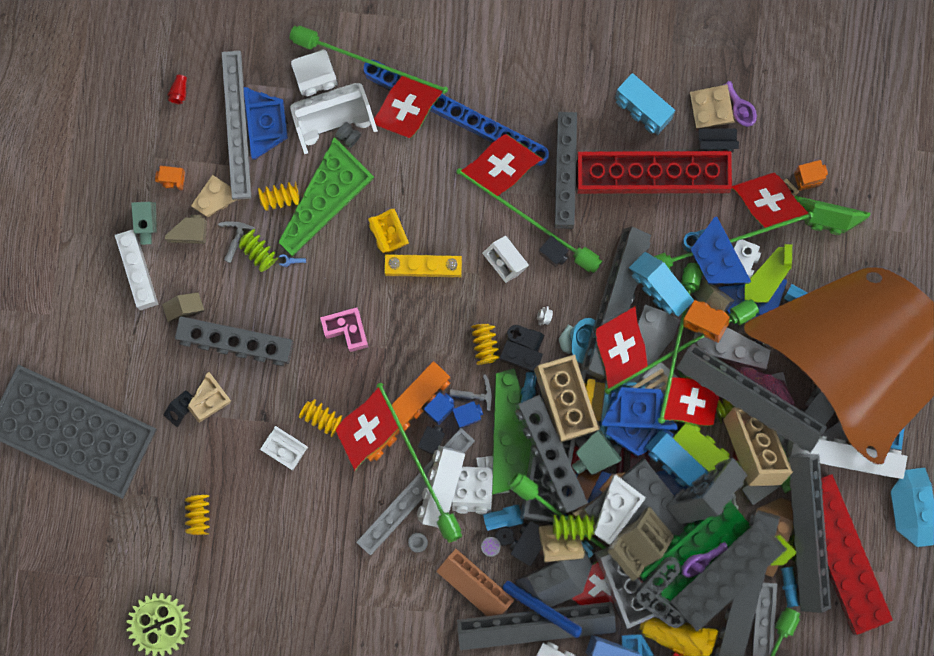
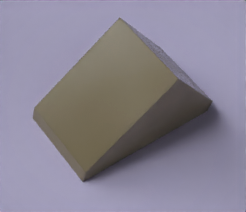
[162,292,205,323]

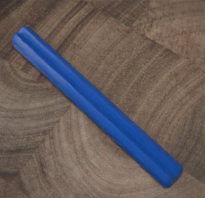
[503,581,582,637]

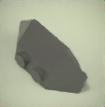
[515,547,592,607]

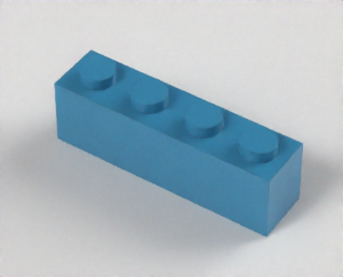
[645,430,709,488]

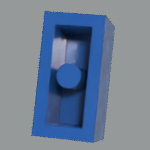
[424,392,455,425]

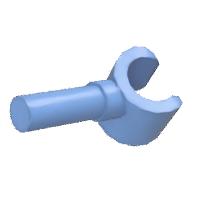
[279,254,306,267]

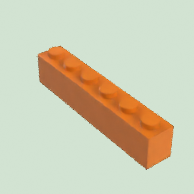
[367,361,451,462]

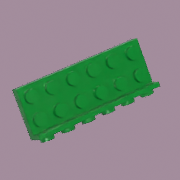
[640,500,752,606]

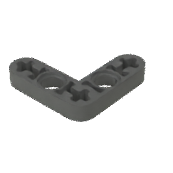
[636,557,684,628]

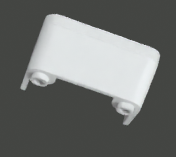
[290,83,377,154]

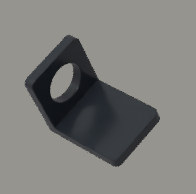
[164,390,193,427]

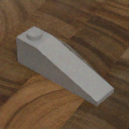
[628,305,680,383]

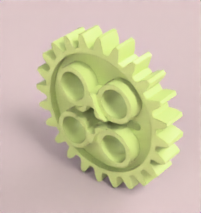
[127,593,191,656]

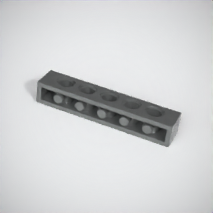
[555,112,577,229]
[175,316,294,366]
[515,395,588,514]

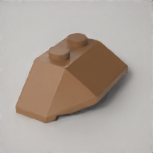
[755,498,793,578]

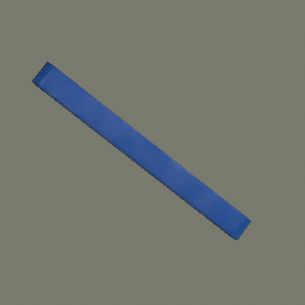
[363,60,549,166]

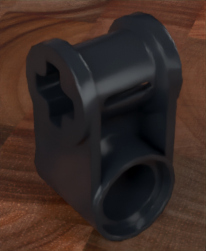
[506,325,545,352]

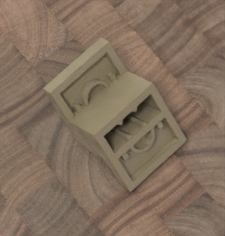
[608,507,674,581]

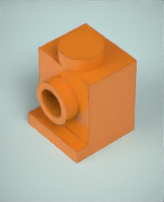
[155,166,185,190]

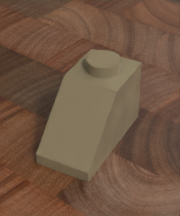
[165,215,207,244]
[692,278,735,313]

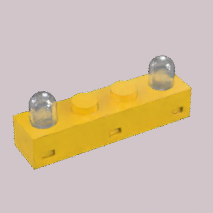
[385,255,462,277]

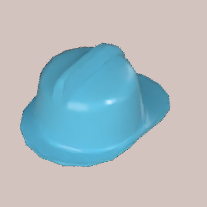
[570,318,595,364]

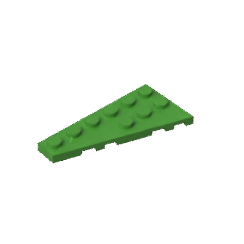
[279,137,374,257]
[492,369,532,495]

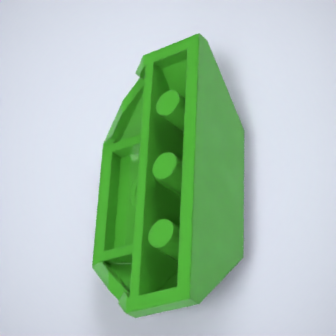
[795,195,870,235]

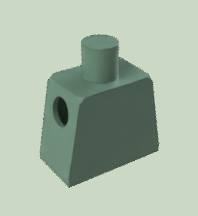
[131,202,157,245]
[572,429,622,475]

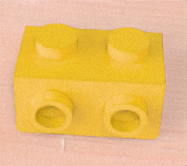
[368,209,409,253]
[584,379,605,422]

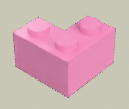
[320,308,368,352]

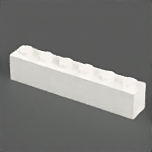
[786,436,907,479]

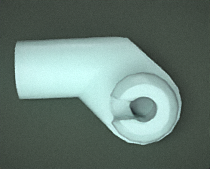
[559,324,573,354]

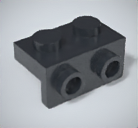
[698,128,739,153]

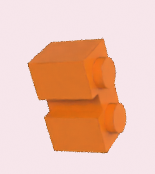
[794,160,828,191]
[684,300,729,343]

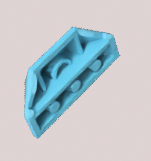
[890,468,934,547]

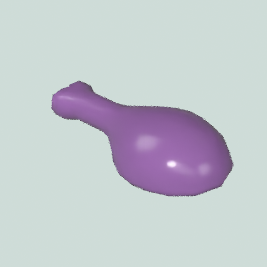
[723,81,757,127]
[681,542,728,577]

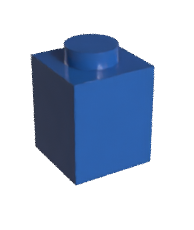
[452,401,483,428]

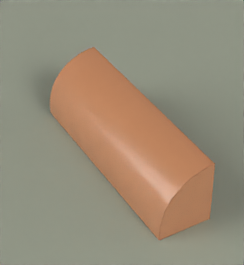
[436,549,514,616]

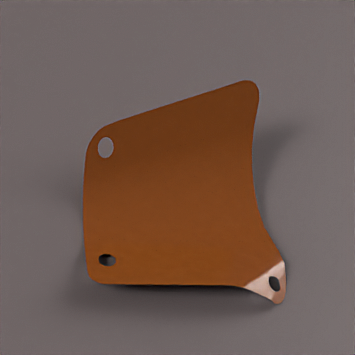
[744,267,934,465]

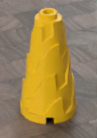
[640,617,718,656]

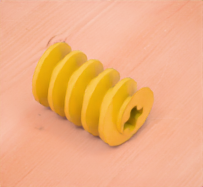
[258,181,299,211]
[471,324,500,365]
[299,399,342,438]
[185,495,210,535]

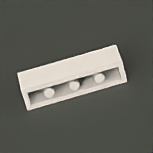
[115,229,159,310]
[417,446,465,527]

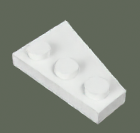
[593,474,645,545]

